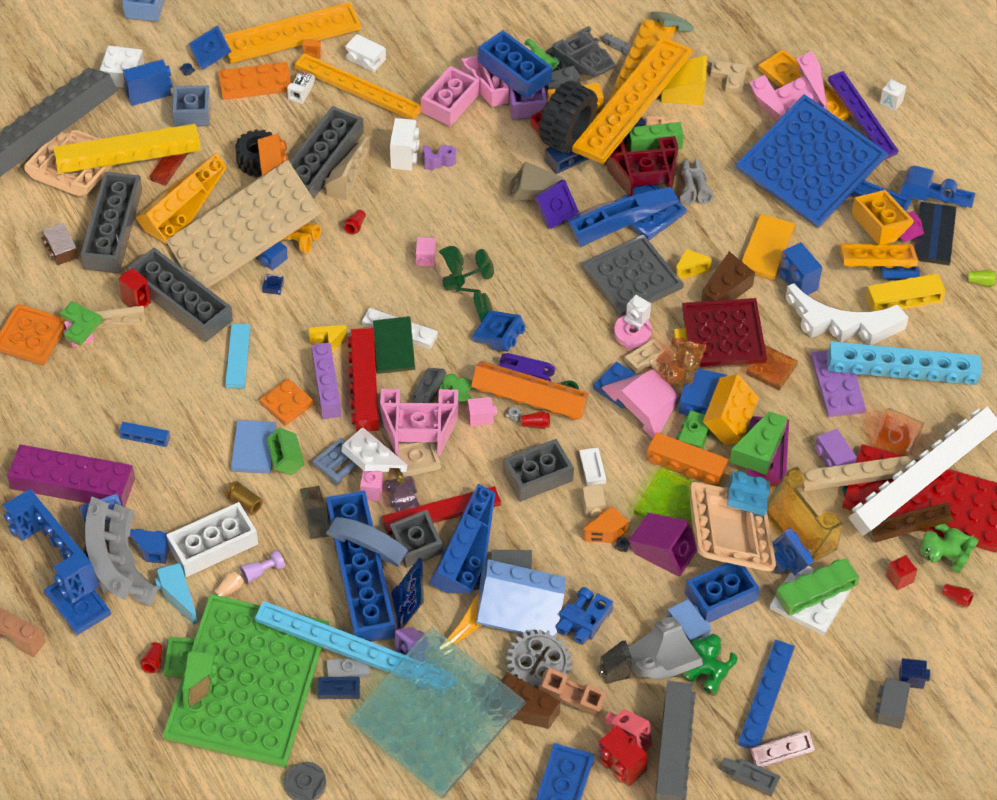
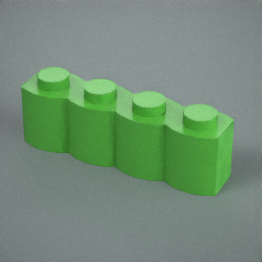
[776,559,859,616]

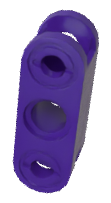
[498,353,556,381]

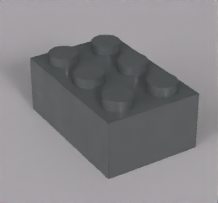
[503,439,574,502]

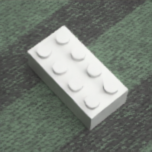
[167,502,258,577]

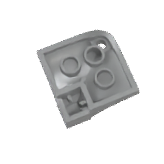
[620,616,703,679]

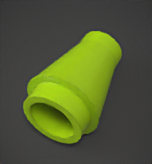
[968,269,996,288]

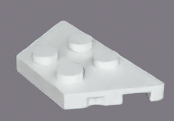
[342,428,408,472]

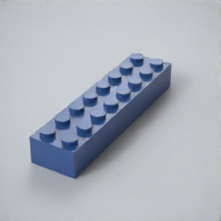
[326,491,395,642]

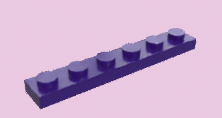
[827,71,899,160]

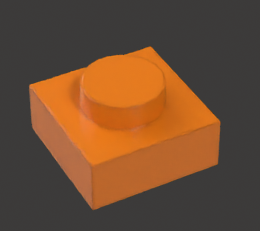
[303,40,322,59]

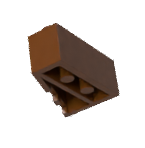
[701,251,755,302]
[485,672,560,729]

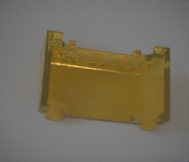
[767,466,843,562]

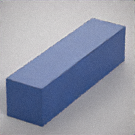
[119,422,170,447]

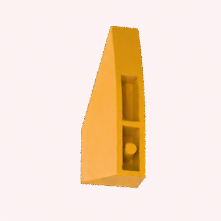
[135,153,227,244]

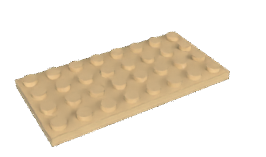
[166,160,322,288]

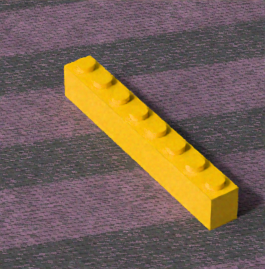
[53,124,201,174]

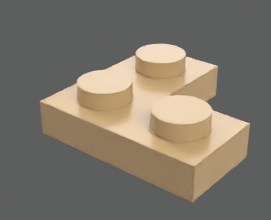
[710,60,747,94]

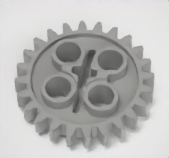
[506,629,573,689]

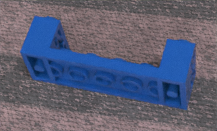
[3,489,100,603]

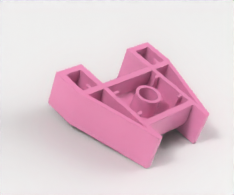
[749,51,828,121]
[380,389,458,456]

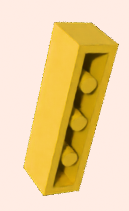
[865,274,946,312]

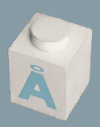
[880,79,906,111]

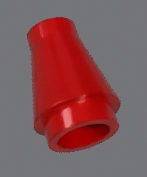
[343,210,366,235]
[522,410,550,430]
[942,583,974,607]
[140,642,163,674]

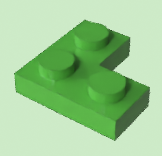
[60,301,103,346]

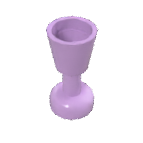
[240,549,285,584]

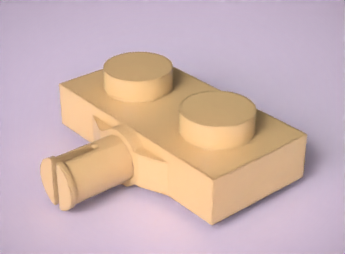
[625,339,666,373]

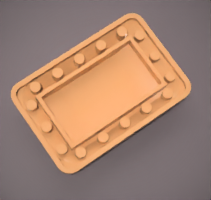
[689,482,776,571]

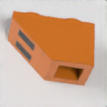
[583,506,629,543]

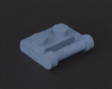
[313,438,358,486]

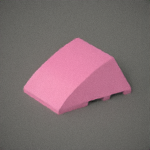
[602,369,680,439]

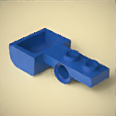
[900,166,976,208]

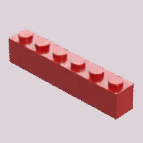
[347,328,379,432]

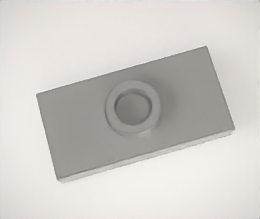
[327,658,370,678]

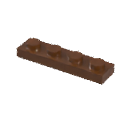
[872,502,953,543]

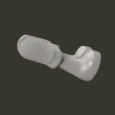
[680,160,714,205]

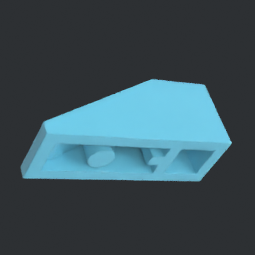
[155,563,197,624]

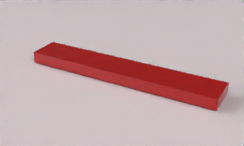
[382,486,501,535]

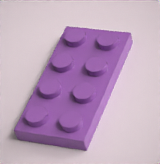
[811,351,866,417]

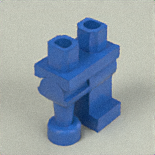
[557,587,613,645]

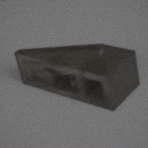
[300,486,329,540]

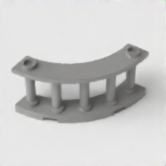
[85,497,159,606]

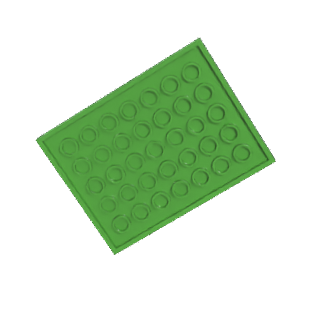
[163,594,329,768]

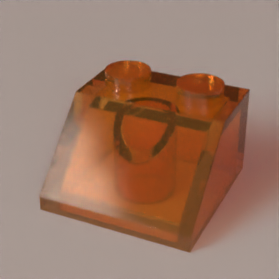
[871,408,924,456]

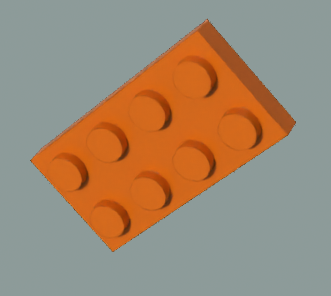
[218,62,291,100]

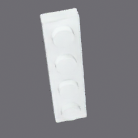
[362,308,438,350]

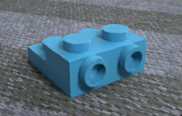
[727,471,770,516]

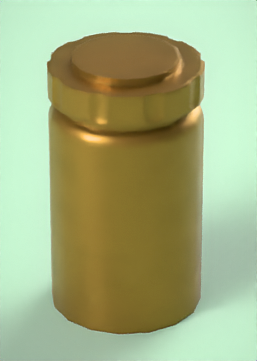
[225,481,263,515]

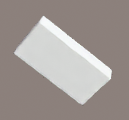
[579,448,606,486]

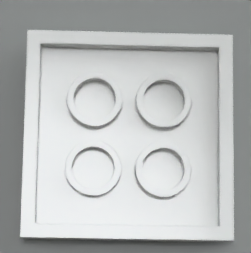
[770,566,851,636]

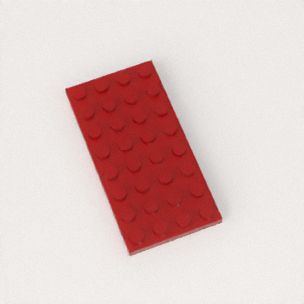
[842,444,997,553]

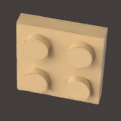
[396,442,441,478]

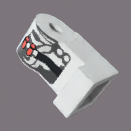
[287,71,315,104]

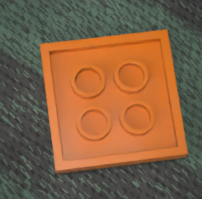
[0,304,66,366]

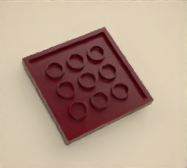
[682,298,767,367]

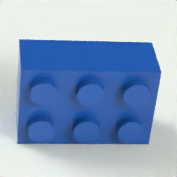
[685,563,760,623]

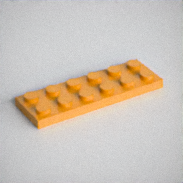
[758,49,851,121]

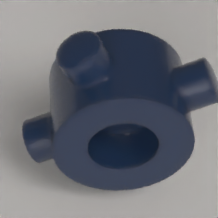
[180,63,195,76]

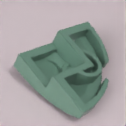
[651,11,694,32]

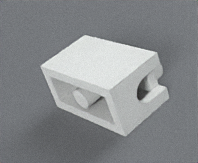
[345,34,386,72]

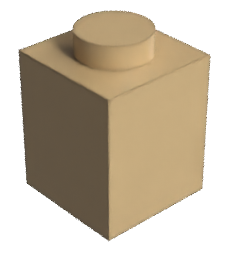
[582,485,606,518]

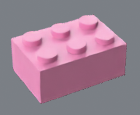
[421,66,480,127]

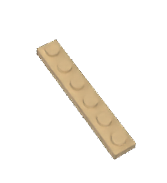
[799,455,914,491]

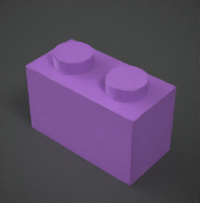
[814,429,857,467]

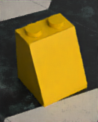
[659,56,707,105]

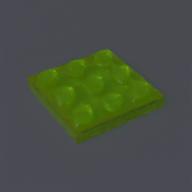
[634,467,694,530]

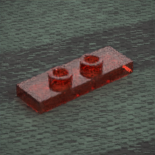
[150,153,188,186]

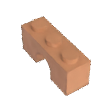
[0,607,46,657]
[538,667,607,715]

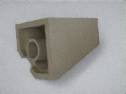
[507,161,564,200]

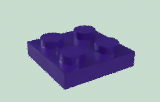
[533,180,579,229]

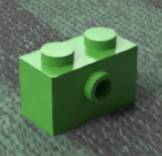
[676,410,710,449]
[267,428,304,475]

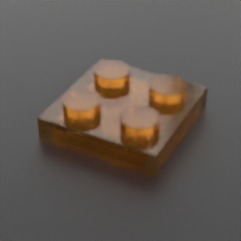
[746,345,798,391]

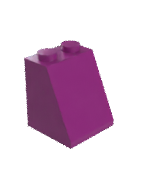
[629,512,698,576]

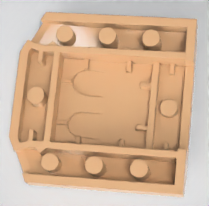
[24,130,113,197]

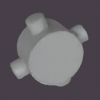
[506,407,522,422]

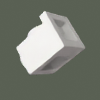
[624,295,651,329]

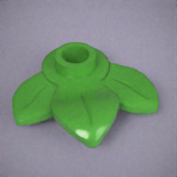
[439,374,472,402]

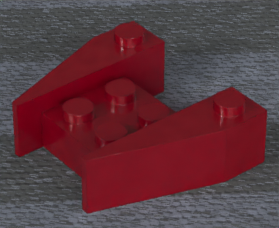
[605,136,679,197]

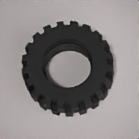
[538,81,598,153]

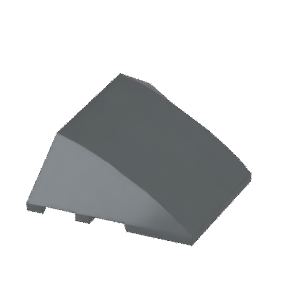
[552,26,616,77]

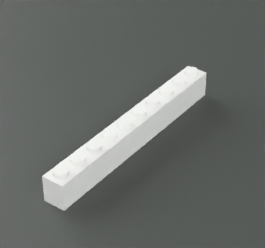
[848,406,997,536]

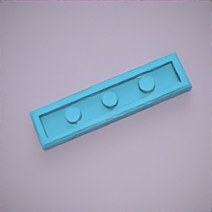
[226,324,251,389]

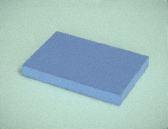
[231,420,276,474]

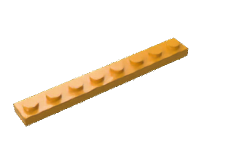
[295,53,421,120]

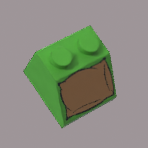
[183,652,218,709]

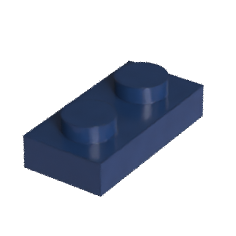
[318,677,360,699]

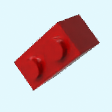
[118,268,151,308]

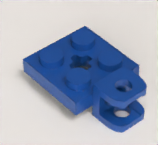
[772,528,814,576]

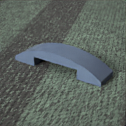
[327,517,408,567]

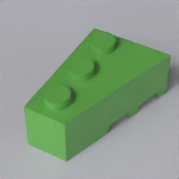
[730,411,788,475]

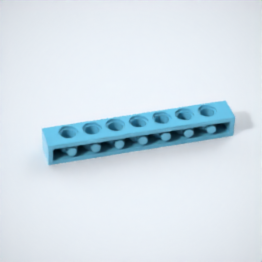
[827,341,982,385]

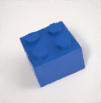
[779,242,822,295]

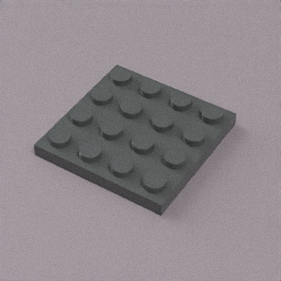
[581,234,684,317]

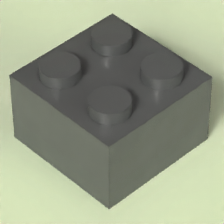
[390,510,443,567]

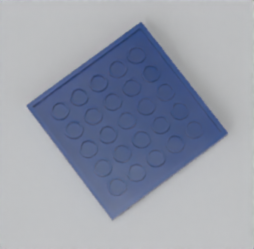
[735,94,888,228]

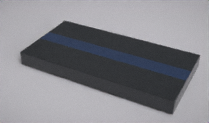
[914,202,957,266]

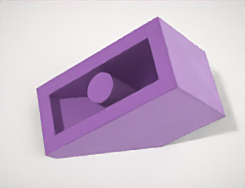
[395,627,428,660]

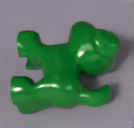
[681,634,738,696]

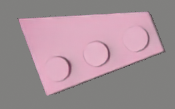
[461,56,509,107]

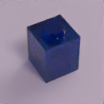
[899,658,930,689]

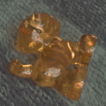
[659,337,706,386]

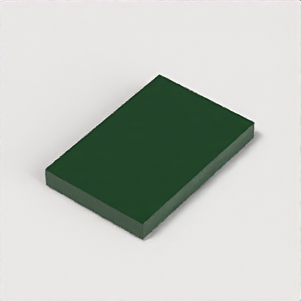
[373,316,416,374]

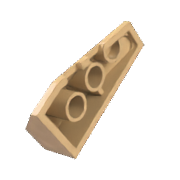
[324,137,370,200]

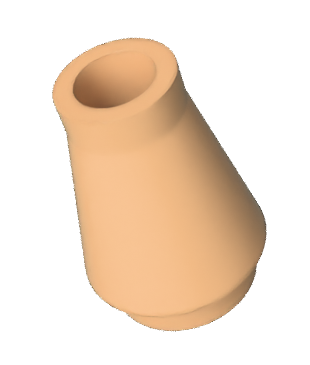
[214,571,244,597]

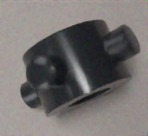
[614,537,630,552]

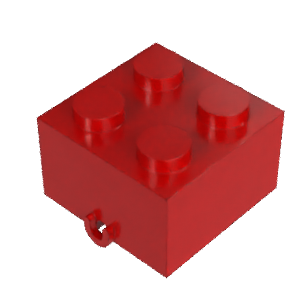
[599,725,647,787]

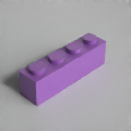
[312,343,341,419]

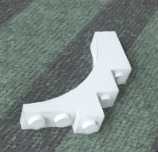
[786,283,909,345]

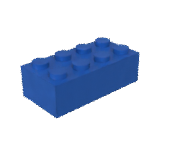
[477,30,552,99]

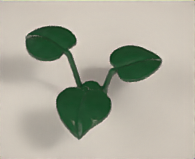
[439,246,494,322]

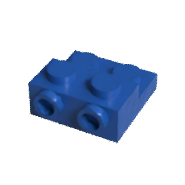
[472,311,525,352]

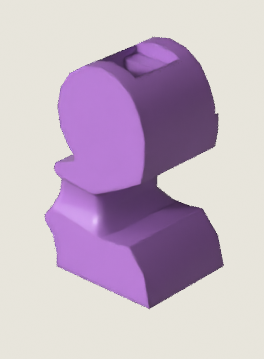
[422,145,457,171]

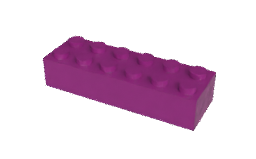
[7,444,135,507]

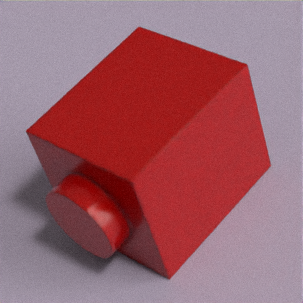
[886,555,917,591]

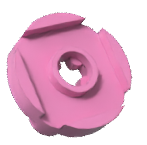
[614,315,651,350]

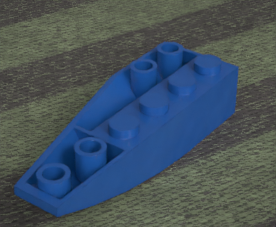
[565,187,679,247]
[429,484,495,593]

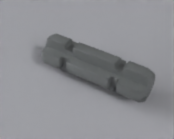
[602,33,632,55]

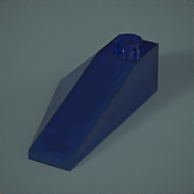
[391,557,424,630]

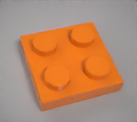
[259,378,314,426]

